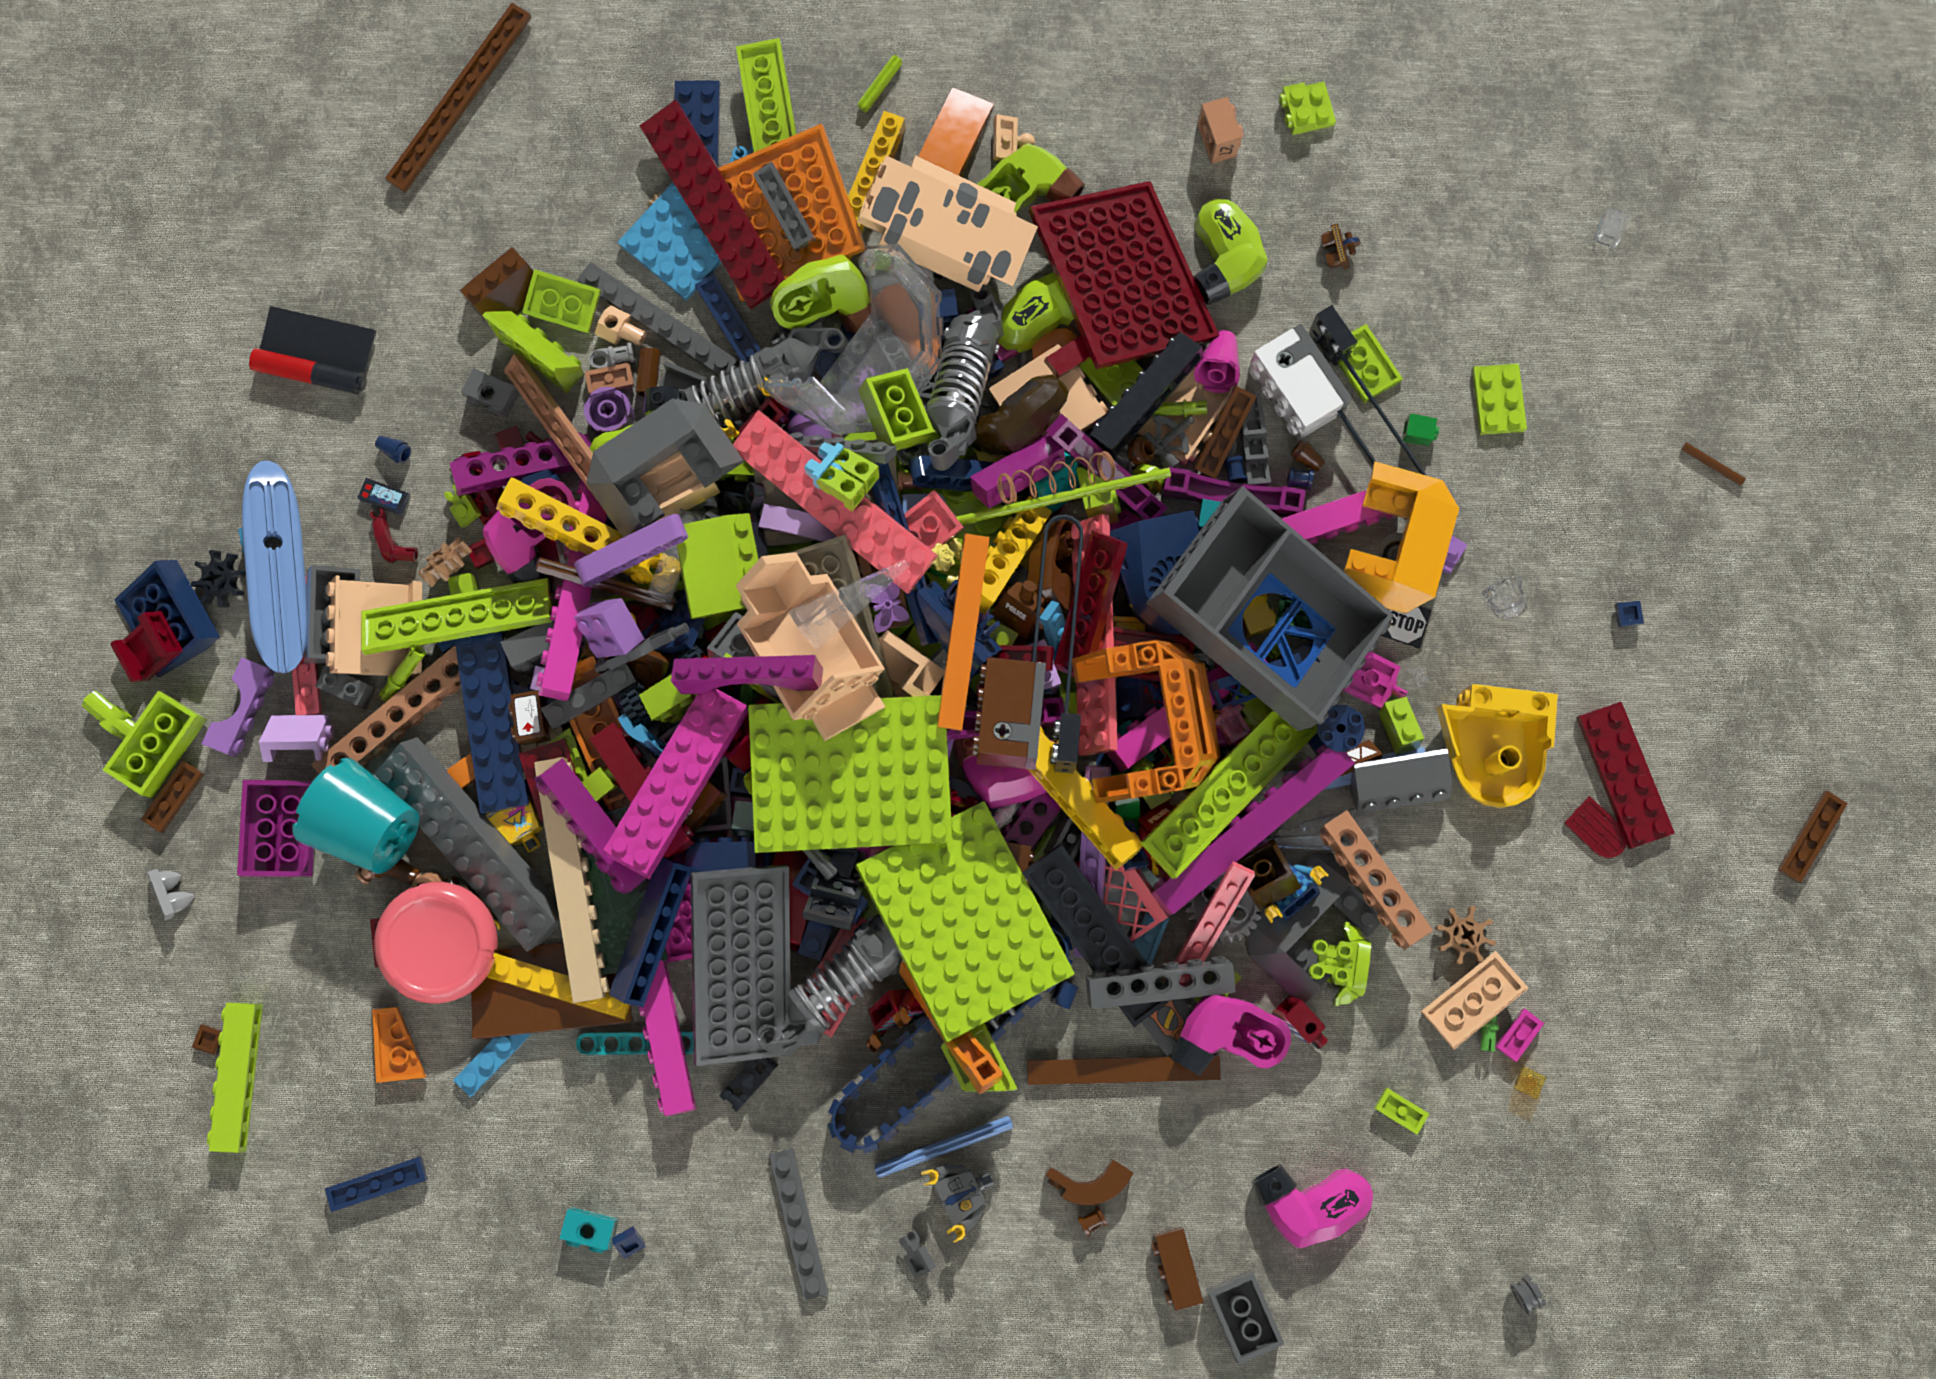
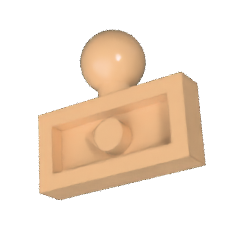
[993,114,1035,161]

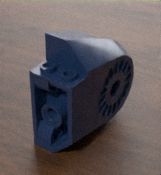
[1110,510,1199,635]

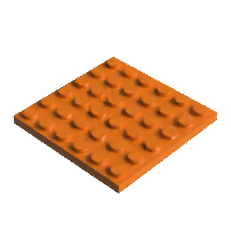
[719,123,867,302]

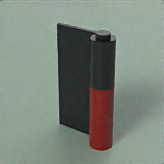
[249,306,376,394]

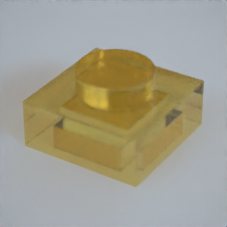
[1513,1066,1547,1099]

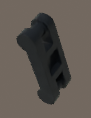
[719,1058,779,1112]

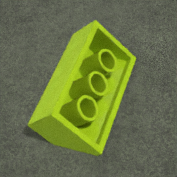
[103,690,208,799]

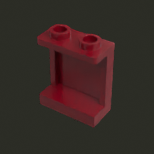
[110,611,183,682]

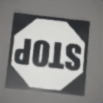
[1380,606,1431,649]

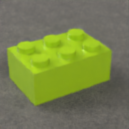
[858,368,934,451]

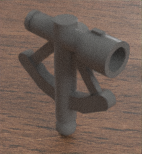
[1143,415,1194,468]

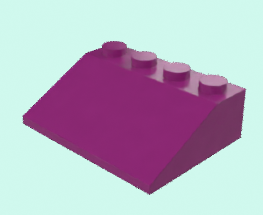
[237,780,314,878]

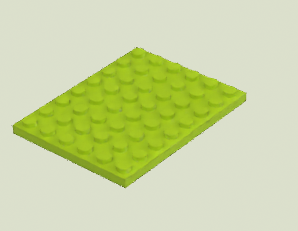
[749,695,952,853]
[855,801,1075,1043]

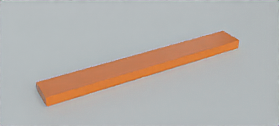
[937,533,990,731]

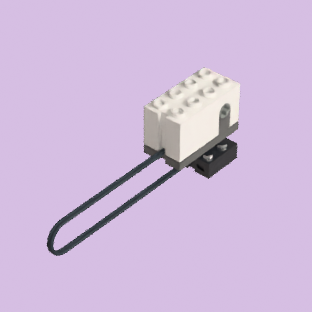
[1249,305,1427,476]

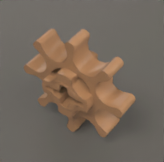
[418,536,472,587]
[1435,906,1496,965]

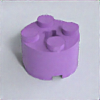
[584,387,635,436]

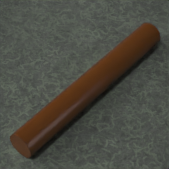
[1681,442,1746,486]

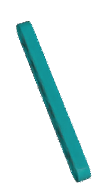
[576,1032,694,1055]

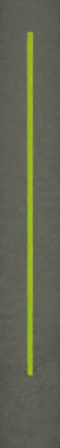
[551,468,1171,612]

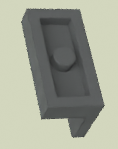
[659,361,709,394]

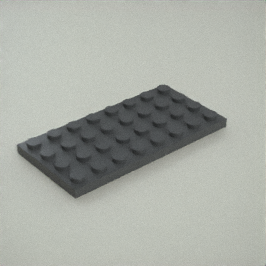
[690,865,791,1066]

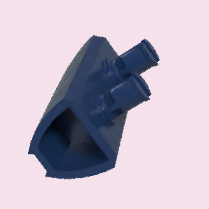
[917,580,1002,679]

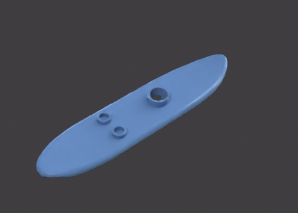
[242,461,306,673]

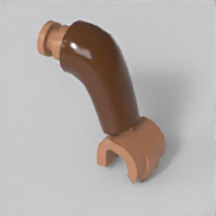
[355,859,444,888]

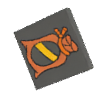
[1141,999,1192,1056]

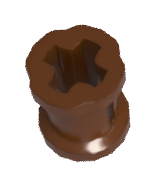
[1077,1206,1109,1237]

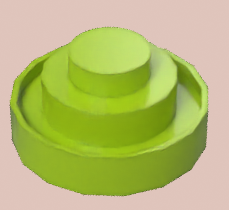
[1132,464,1165,494]

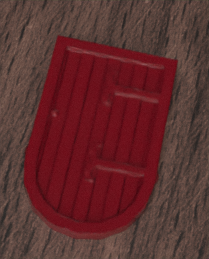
[1564,796,1627,858]

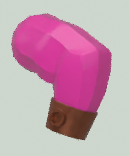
[953,737,1057,809]

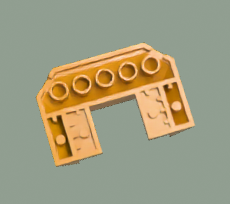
[1344,462,1459,614]

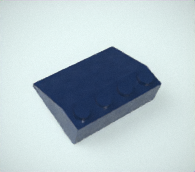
[114,560,220,677]

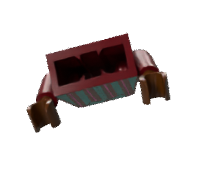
[866,989,924,1053]

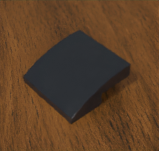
[803,871,864,930]

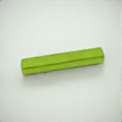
[857,55,902,113]

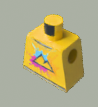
[486,794,544,852]

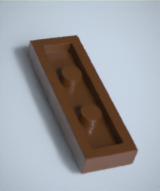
[140,760,205,833]

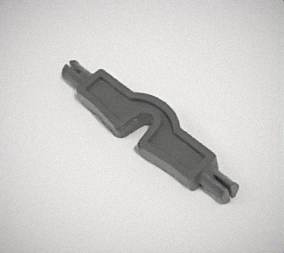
[594,623,689,674]

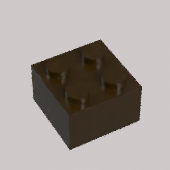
[1236,838,1302,911]

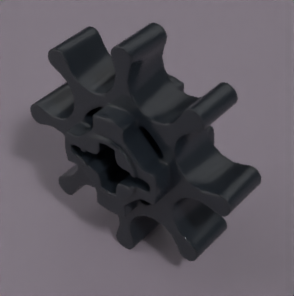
[191,550,246,608]

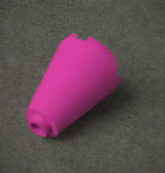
[1194,330,1240,393]

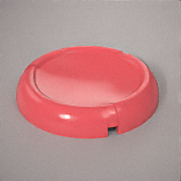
[374,882,498,1004]

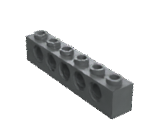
[1085,956,1236,1009]

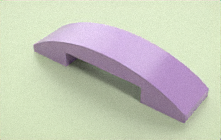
[758,504,838,542]

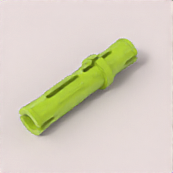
[379,645,426,702]

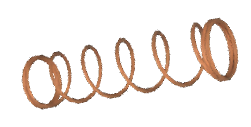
[997,451,1115,504]

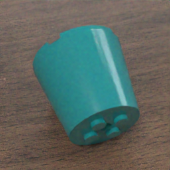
[293,758,419,874]

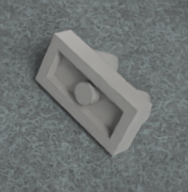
[148,869,194,921]

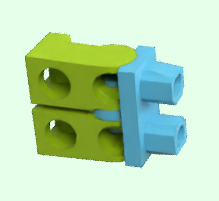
[804,442,879,511]

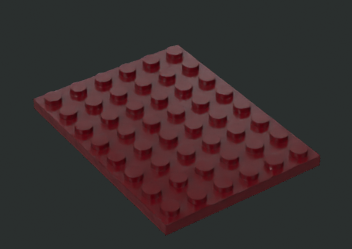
[1028,181,1220,369]

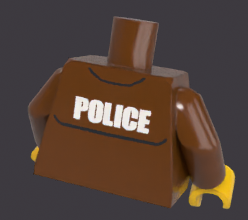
[991,581,1045,640]

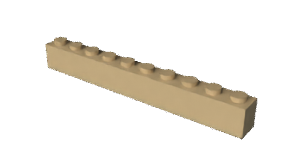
[534,757,609,1003]

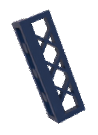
[1209,653,1302,711]

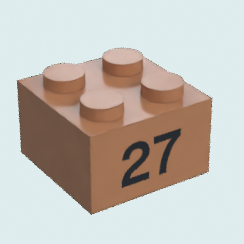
[1197,97,1244,164]

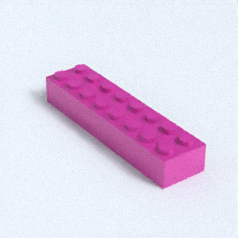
[603,688,748,879]

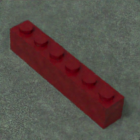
[590,722,695,860]

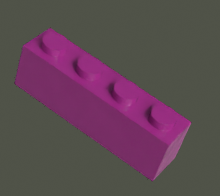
[970,434,1066,509]

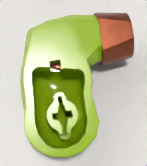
[977,143,1086,213]
[770,255,876,333]

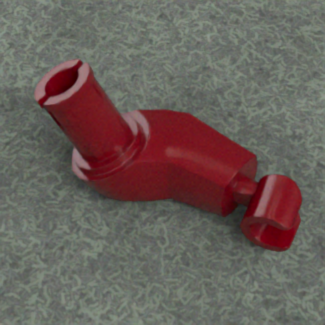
[370,508,419,563]

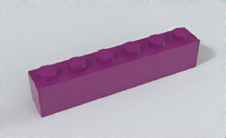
[534,758,647,894]

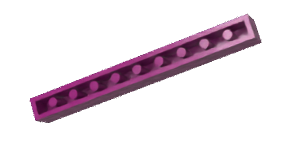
[1151,744,1355,916]

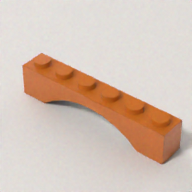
[899,962,1003,1095]

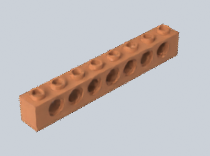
[311,646,461,774]

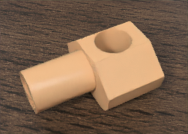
[595,305,647,346]

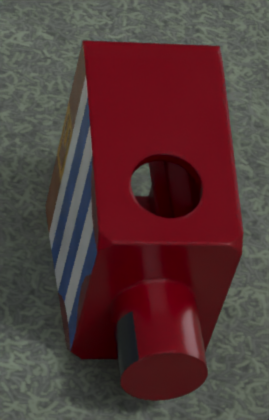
[1272,995,1328,1049]

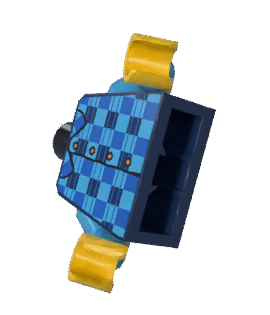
[1263,863,1329,923]

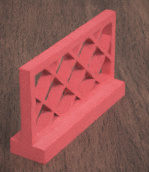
[1076,861,1171,942]

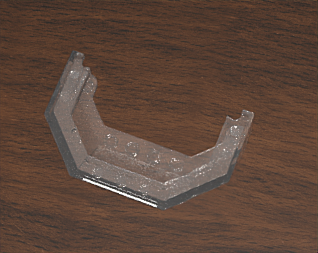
[763,244,944,435]

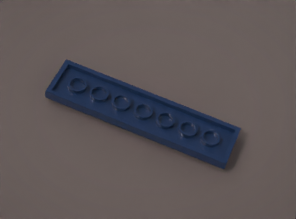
[454,631,530,814]

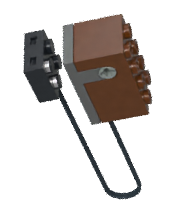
[972,515,1083,774]

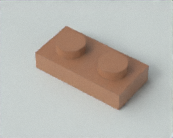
[584,363,635,395]

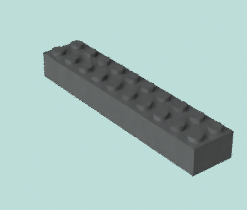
[374,737,560,951]

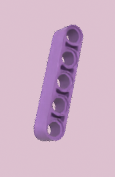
[574,514,689,587]

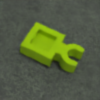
[444,484,482,527]

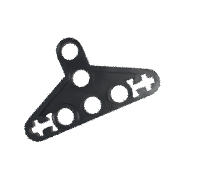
[717,482,768,559]

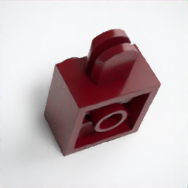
[724,697,775,772]

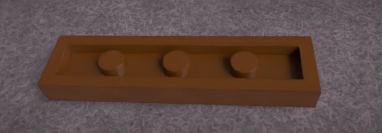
[1194,386,1256,479]
[1777,791,1848,883]

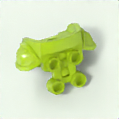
[1308,922,1371,1007]

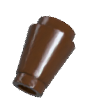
[1290,440,1326,472]

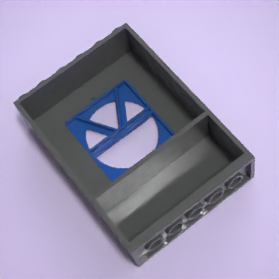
[1146,486,1394,731]

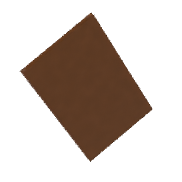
[471,937,633,1040]

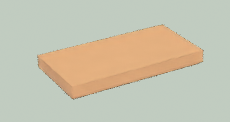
[1421,951,1529,1050]

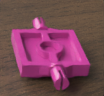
[1342,652,1408,709]

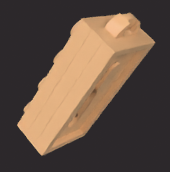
[640,451,720,523]

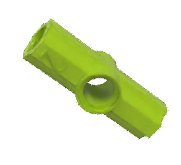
[81,691,135,740]

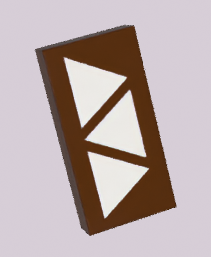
[1341,740,1383,776]

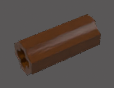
[635,347,661,397]

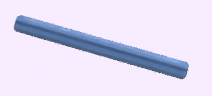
[875,1116,1013,1178]

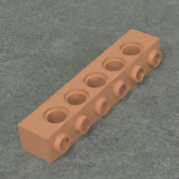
[1319,811,1433,950]

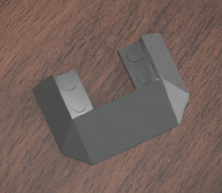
[586,399,744,538]
[1248,854,1393,1003]

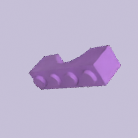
[202,657,275,757]

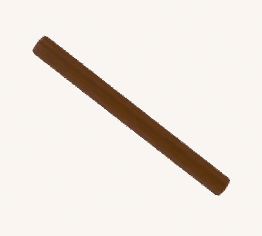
[536,558,676,610]

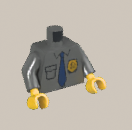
[921,1164,995,1243]

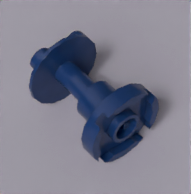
[1307,705,1365,755]

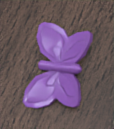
[863,582,909,633]

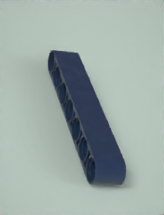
[908,455,1038,497]

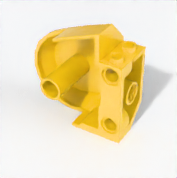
[1436,684,1558,808]

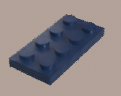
[675,80,720,168]

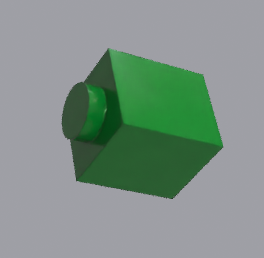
[1402,413,1439,447]

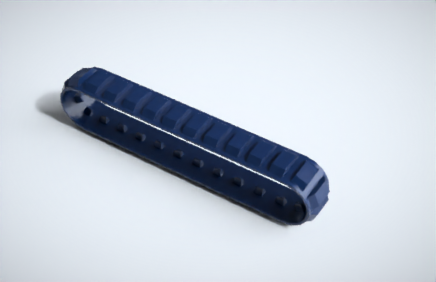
[827,921,1073,1154]

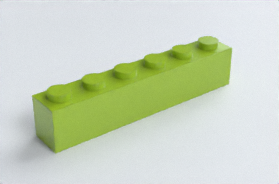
[207,1003,263,1153]

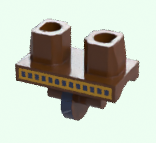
[1321,224,1361,270]

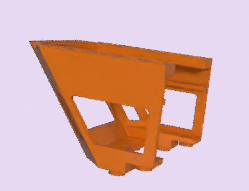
[1071,640,1221,803]

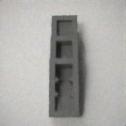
[1240,392,1271,487]

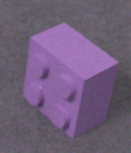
[574,598,644,657]

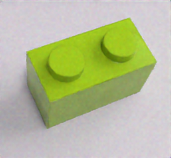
[1378,697,1424,755]

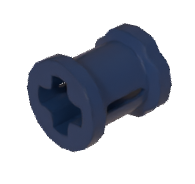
[1223,456,1247,483]
[1287,467,1314,490]

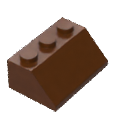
[460,247,534,324]

